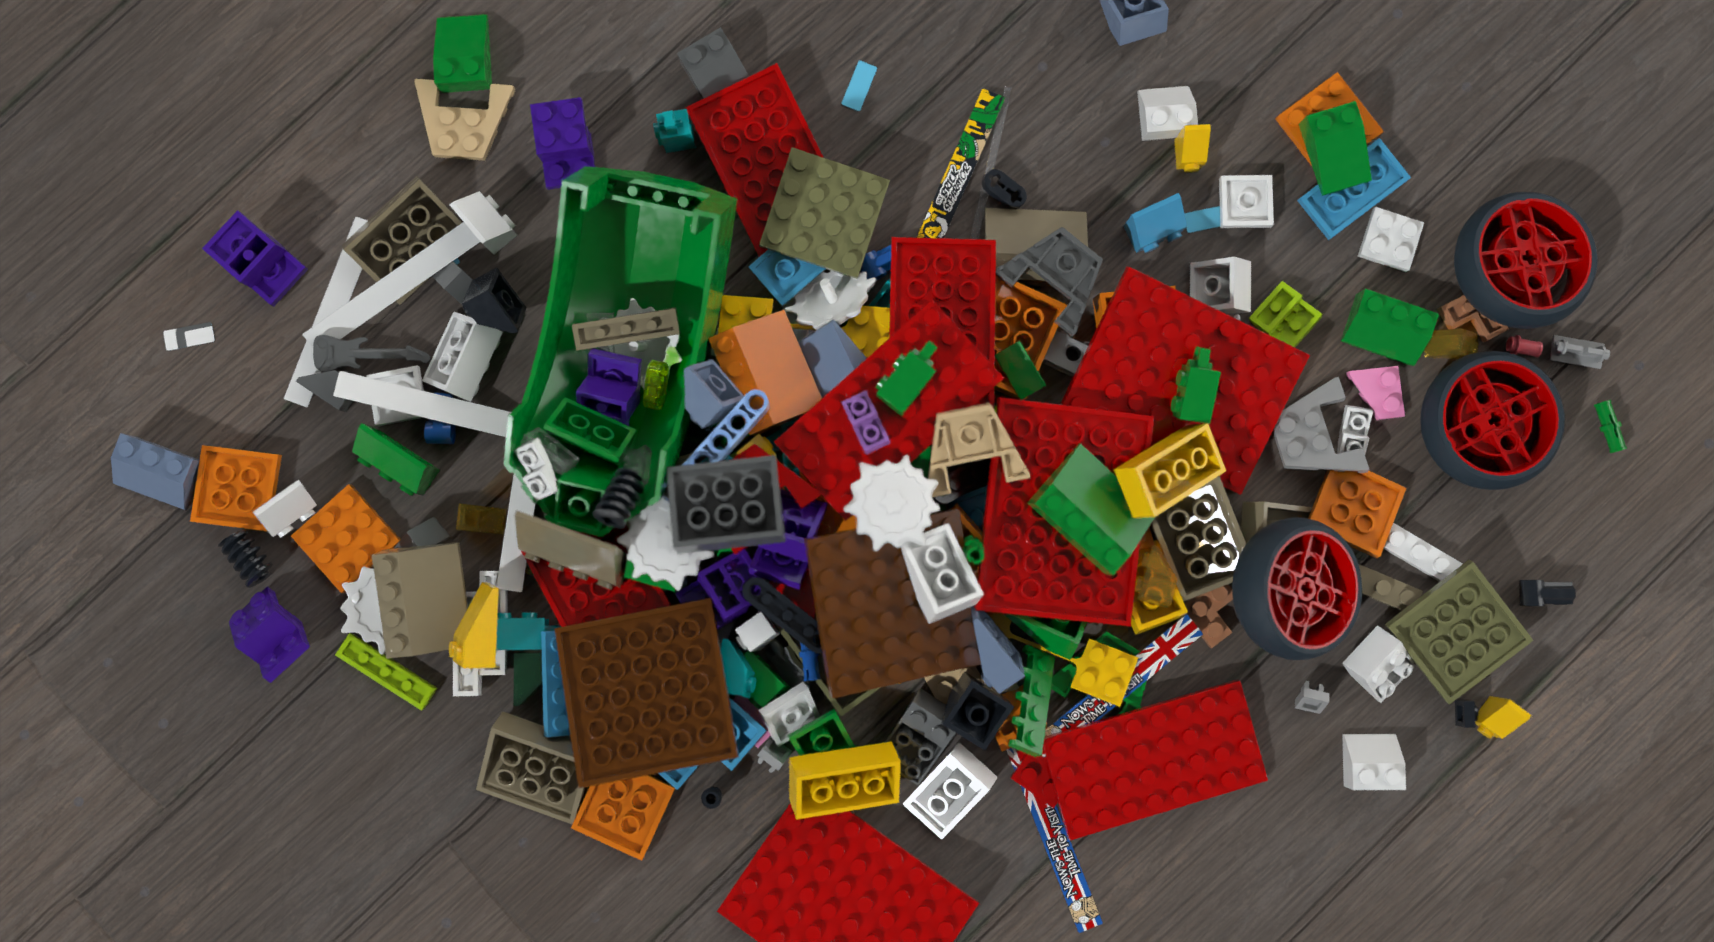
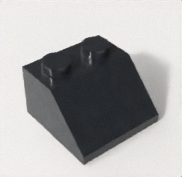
[462,267,527,333]
[941,671,1014,750]

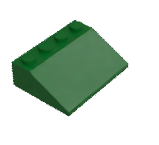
[1027,443,1155,575]

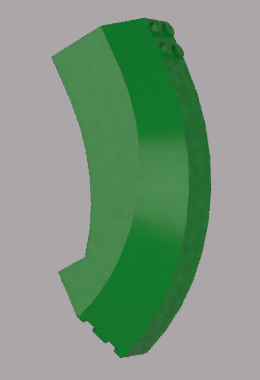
[504,166,737,537]

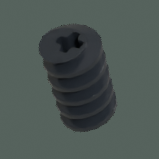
[592,468,645,528]
[218,529,273,588]

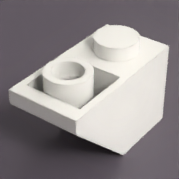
[736,612,780,652]

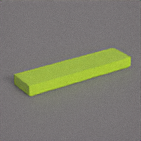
[335,633,438,711]

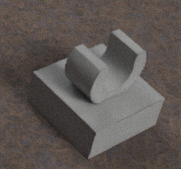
[1295,681,1329,714]
[757,737,792,772]

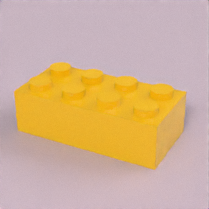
[1114,423,1226,518]
[789,742,901,819]

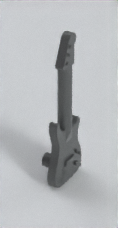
[313,335,431,372]
[747,605,813,688]

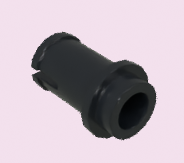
[701,787,722,809]

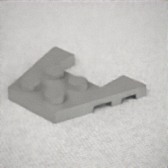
[1273,377,1369,473]

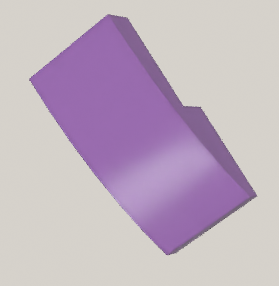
[842,391,890,455]

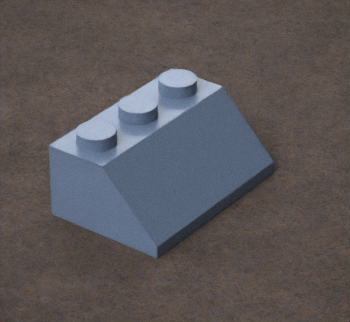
[111,433,200,510]

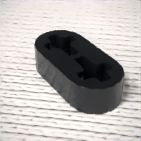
[982,169,1027,209]

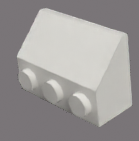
[422,312,502,402]

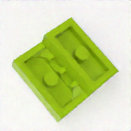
[1249,281,1323,347]

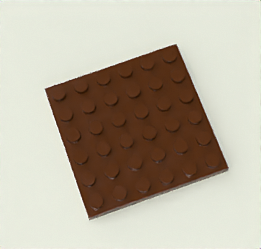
[804,508,981,699]
[555,598,739,788]

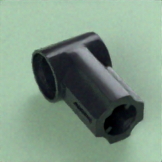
[1519,580,1576,606]

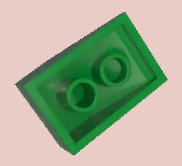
[433,14,492,93]
[1298,101,1372,196]
[1004,613,1087,660]

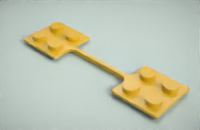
[718,295,890,358]
[986,611,1138,707]

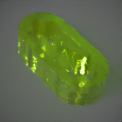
[643,360,669,411]

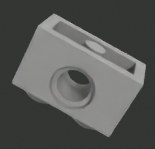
[1042,330,1090,378]

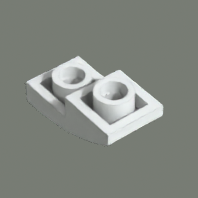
[1337,405,1373,454]
[514,438,557,501]

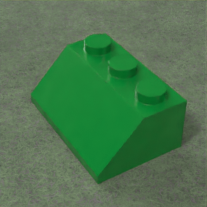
[1340,288,1439,366]
[543,397,637,467]
[352,423,440,496]

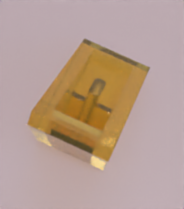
[1425,329,1478,359]
[456,503,506,535]

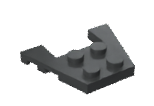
[996,227,1103,336]

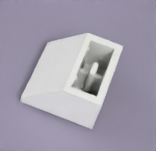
[1342,625,1416,703]

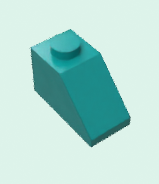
[721,638,756,699]

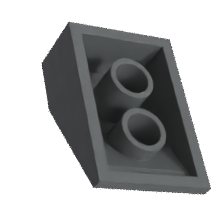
[677,27,749,99]

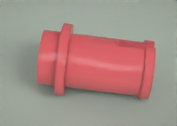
[1506,335,1543,358]

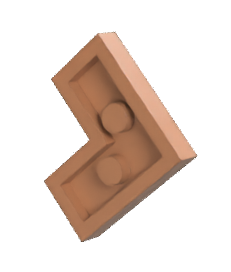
[1437,295,1509,343]
[1184,584,1233,648]

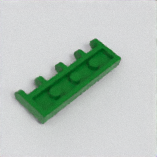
[1008,645,1055,757]

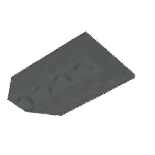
[667,455,786,554]

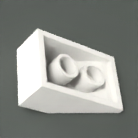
[901,523,984,624]
[903,742,997,839]

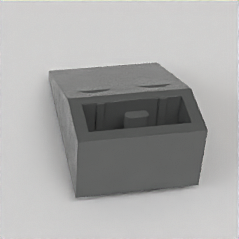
[884,688,955,786]

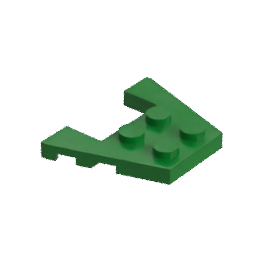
[1051,631,1146,715]

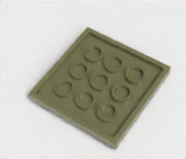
[759,147,890,279]
[1385,560,1534,705]

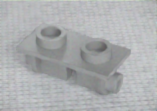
[1550,335,1610,369]

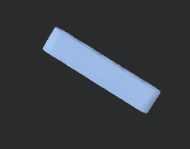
[682,389,770,466]

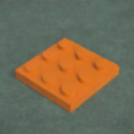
[1275,72,1384,166]
[190,445,282,531]
[1308,470,1406,558]
[291,484,401,593]
[571,775,675,861]

